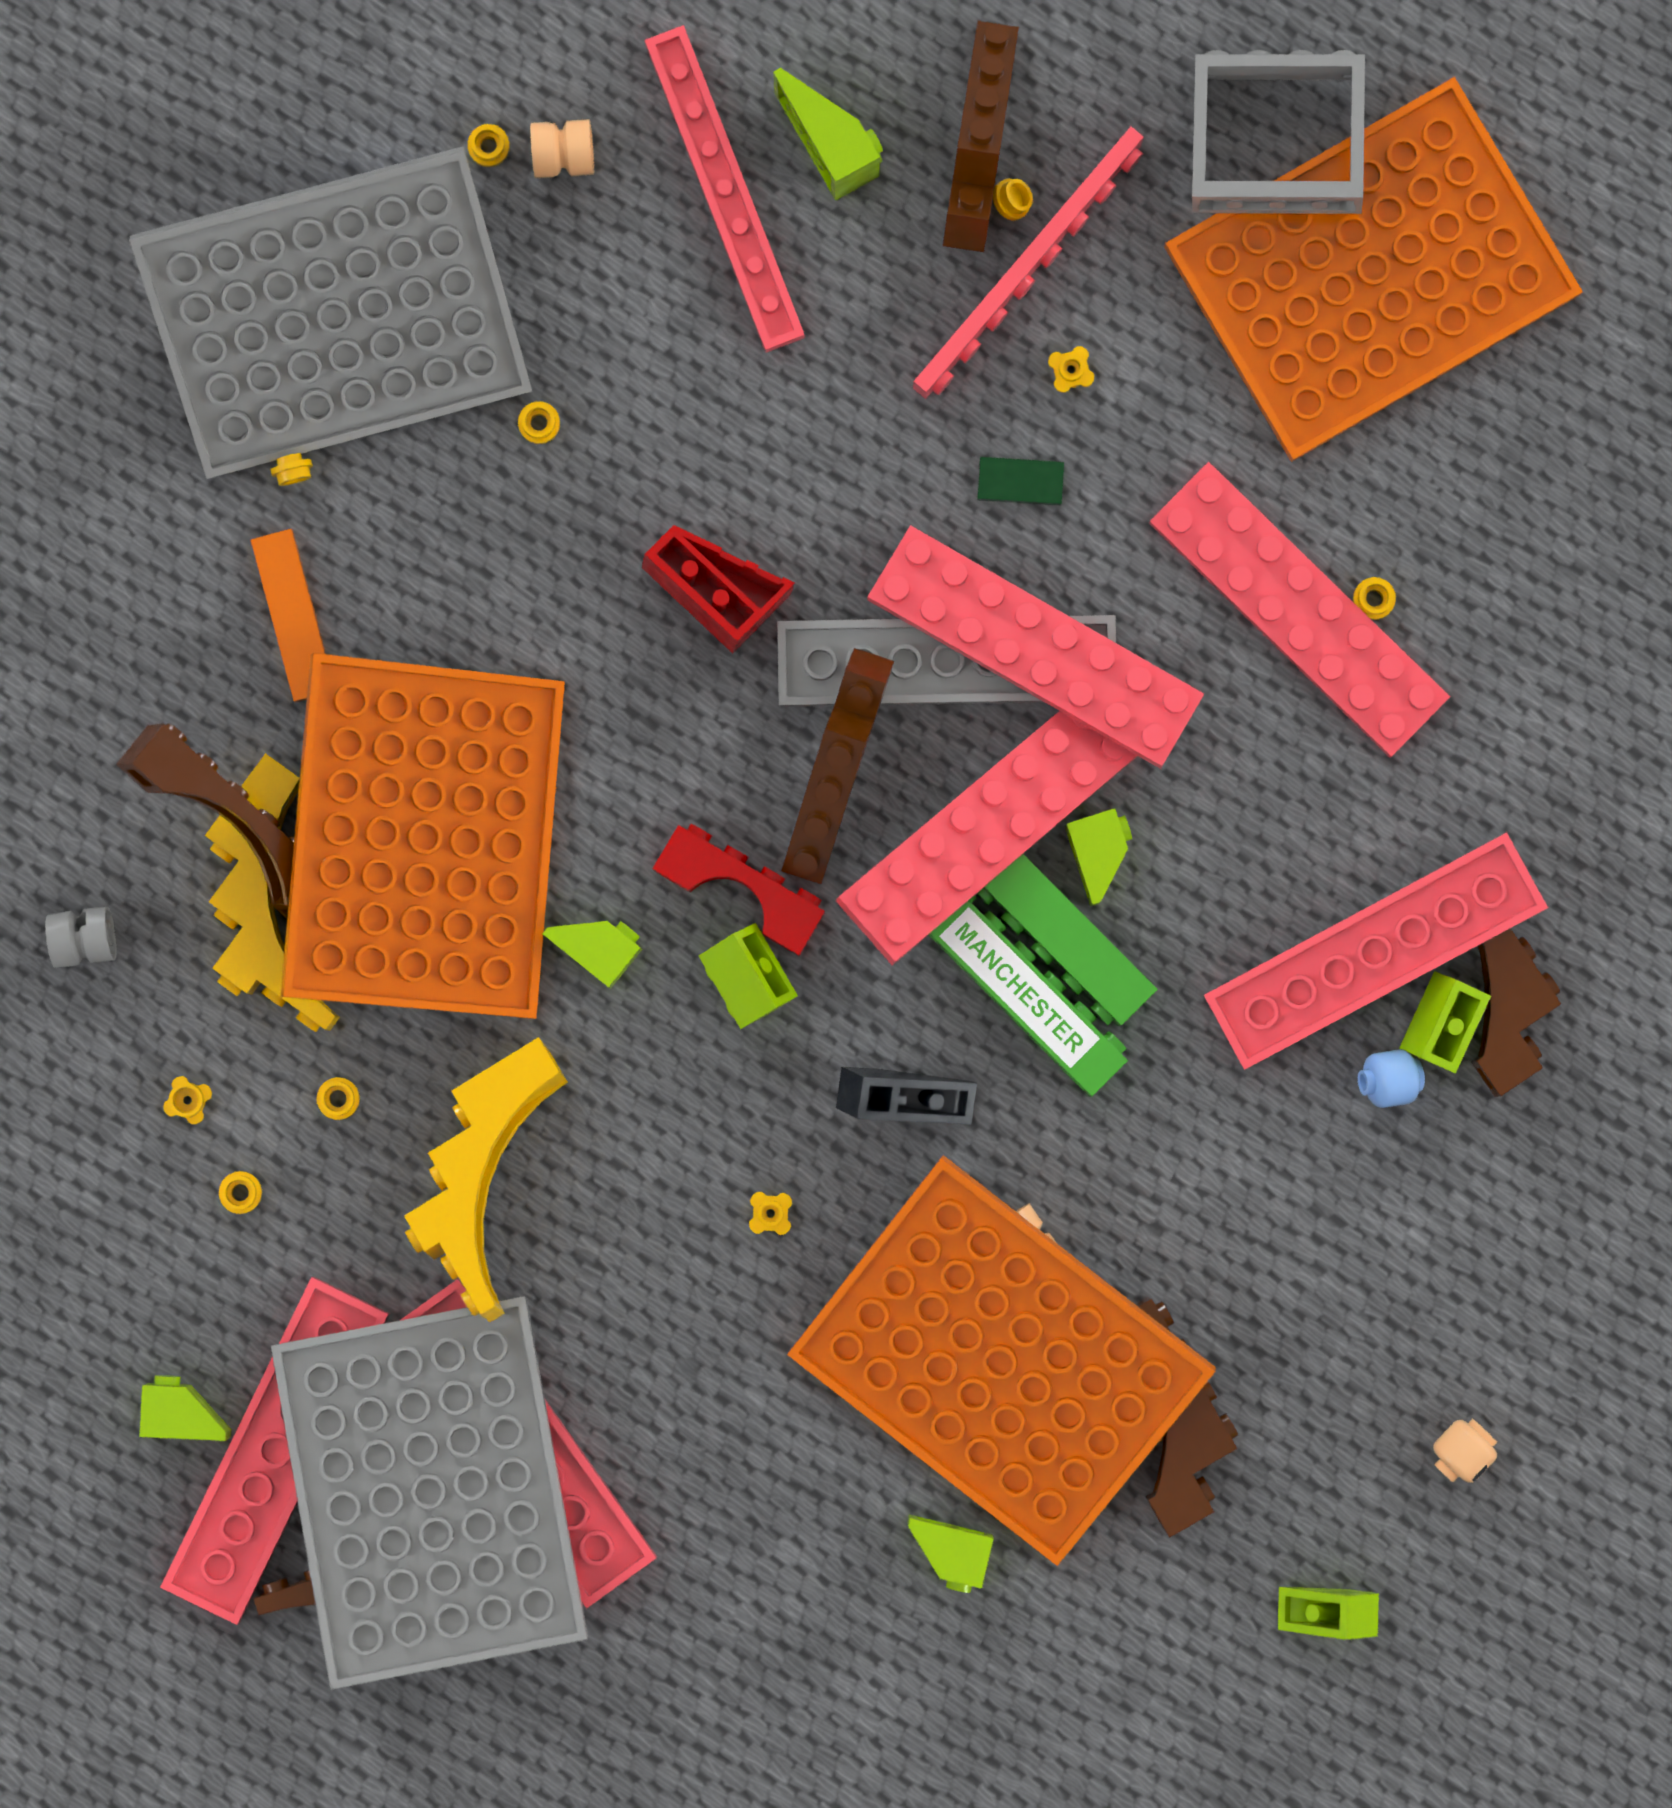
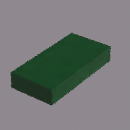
[977,457,1064,506]

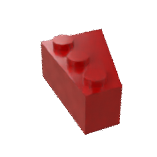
[641,525,795,654]

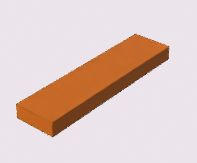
[251,529,326,703]

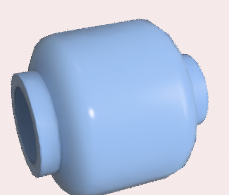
[1358,1049,1425,1108]

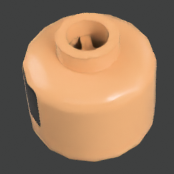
[1433,1418,1497,1483]

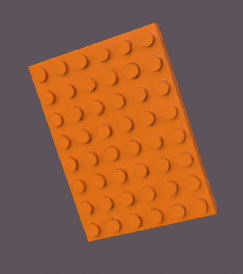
[1164,77,1583,462]
[281,653,565,1019]
[787,1155,1216,1566]

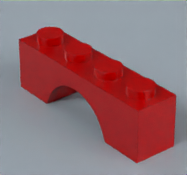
[652,824,825,957]

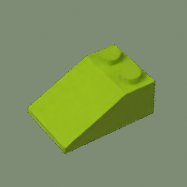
[773,68,883,201]

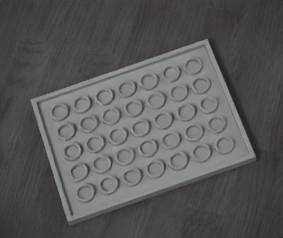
[129,146,532,479]
[271,1296,588,1690]

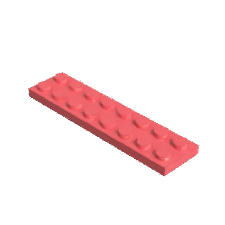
[1149,461,1450,758]
[867,525,1204,769]
[836,711,1137,966]
[1204,832,1548,1070]
[160,1277,390,1625]
[399,1278,657,1609]

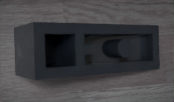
[836,1067,977,1125]

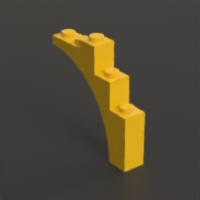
[205,753,340,1032]
[404,1037,568,1322]

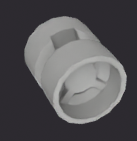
[45,906,117,968]

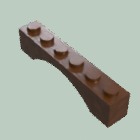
[116,723,294,918]

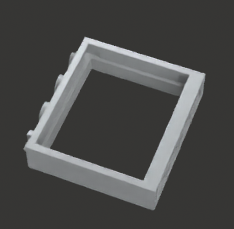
[1192,50,1365,214]

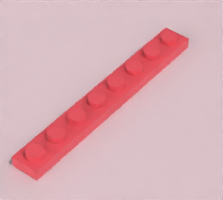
[645,25,805,353]
[913,127,1144,399]

